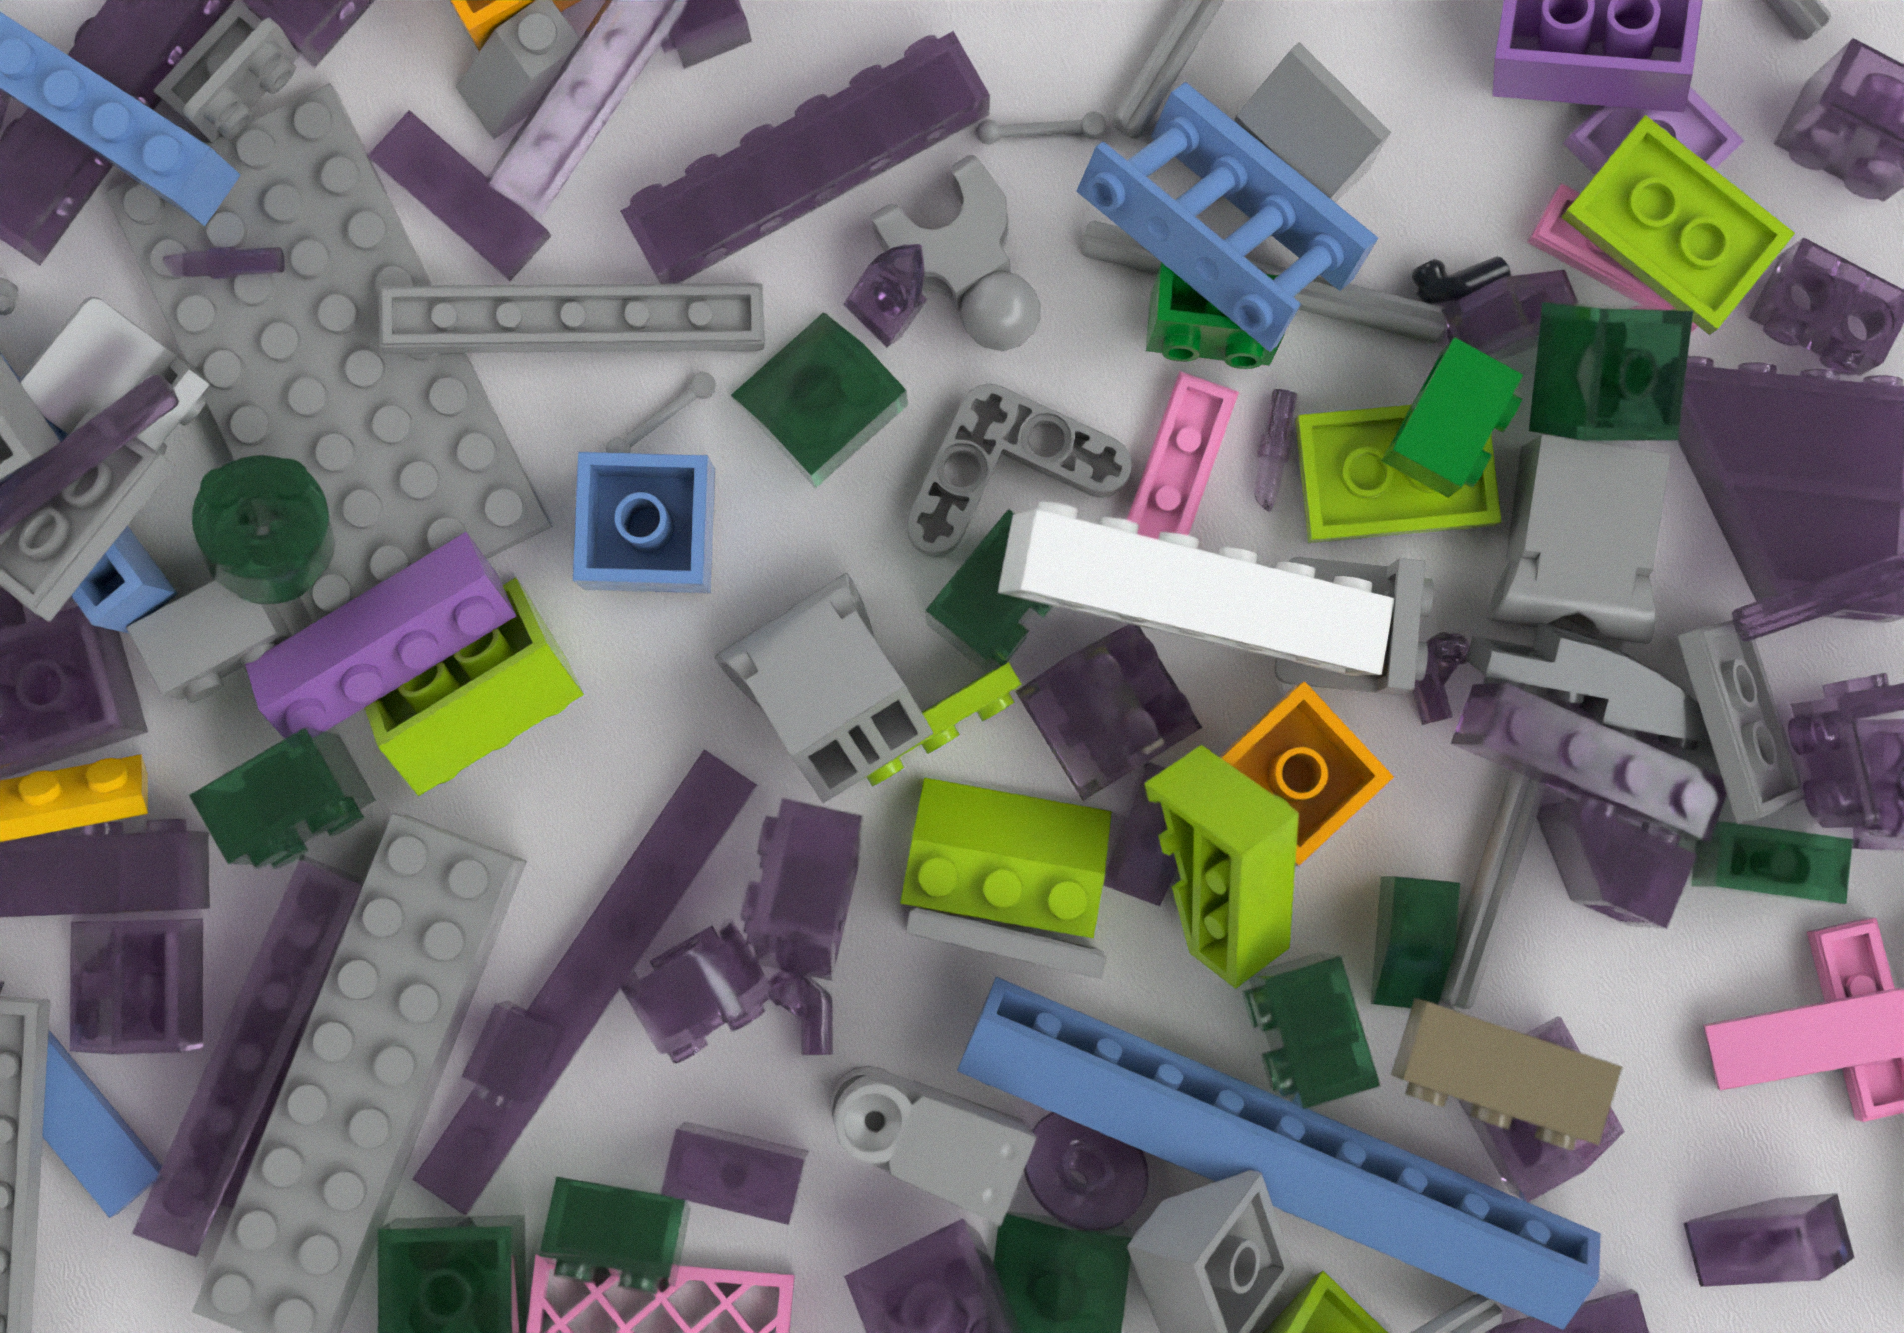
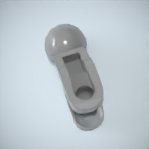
[871,155,1040,351]

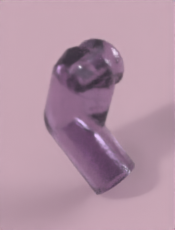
[1413,632,1470,725]
[767,968,833,1055]

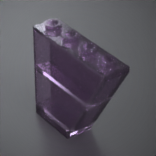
[1652,356,1904,623]

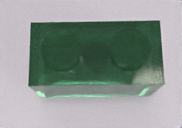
[1691,821,1853,904]
[539,1176,691,1294]

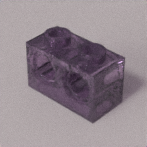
[1748,237,1904,376]

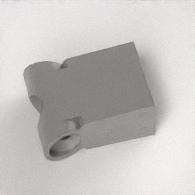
[1488,434,1671,644]
[715,573,934,804]
[830,1066,1037,1226]

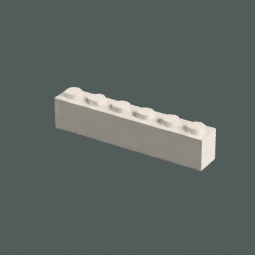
[998,502,1395,676]

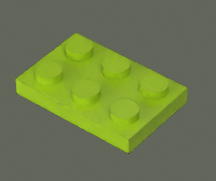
[1561,115,1795,335]
[1295,404,1502,543]

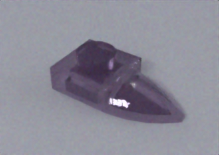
[843,244,928,348]

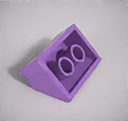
[1492,0,1703,113]

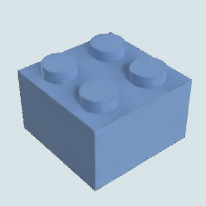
[573,452,715,593]

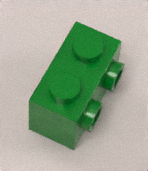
[1146,262,1285,369]
[1381,337,1523,498]

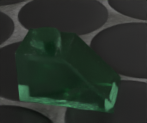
[1371,876,1460,1008]

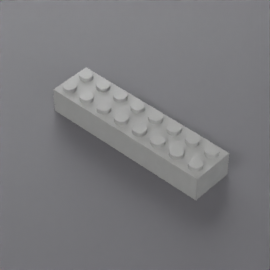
[192,814,527,1333]

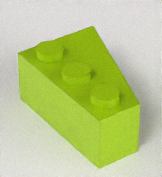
[1144,745,1299,989]

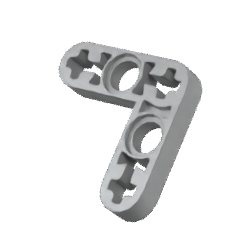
[907,383,1132,557]

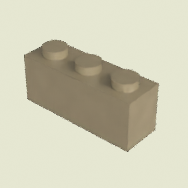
[1391,998,1622,1151]

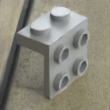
[153,0,299,143]
[18,296,210,456]
[1275,557,1433,696]

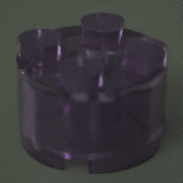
[619,918,772,1064]

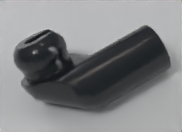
[1412,256,1511,304]

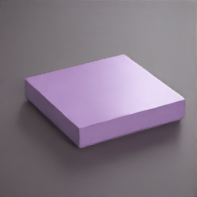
[1563,87,1744,175]

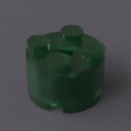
[192,455,335,605]

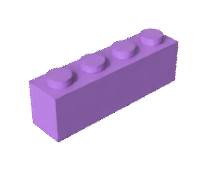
[245,532,516,750]

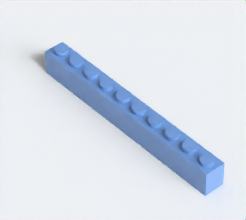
[957,977,1600,1330]

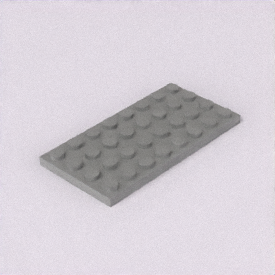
[105,83,552,623]

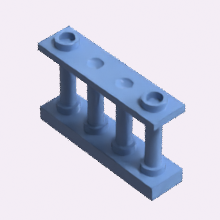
[1076,82,1379,352]

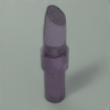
[162,246,285,279]
[1254,389,1298,512]

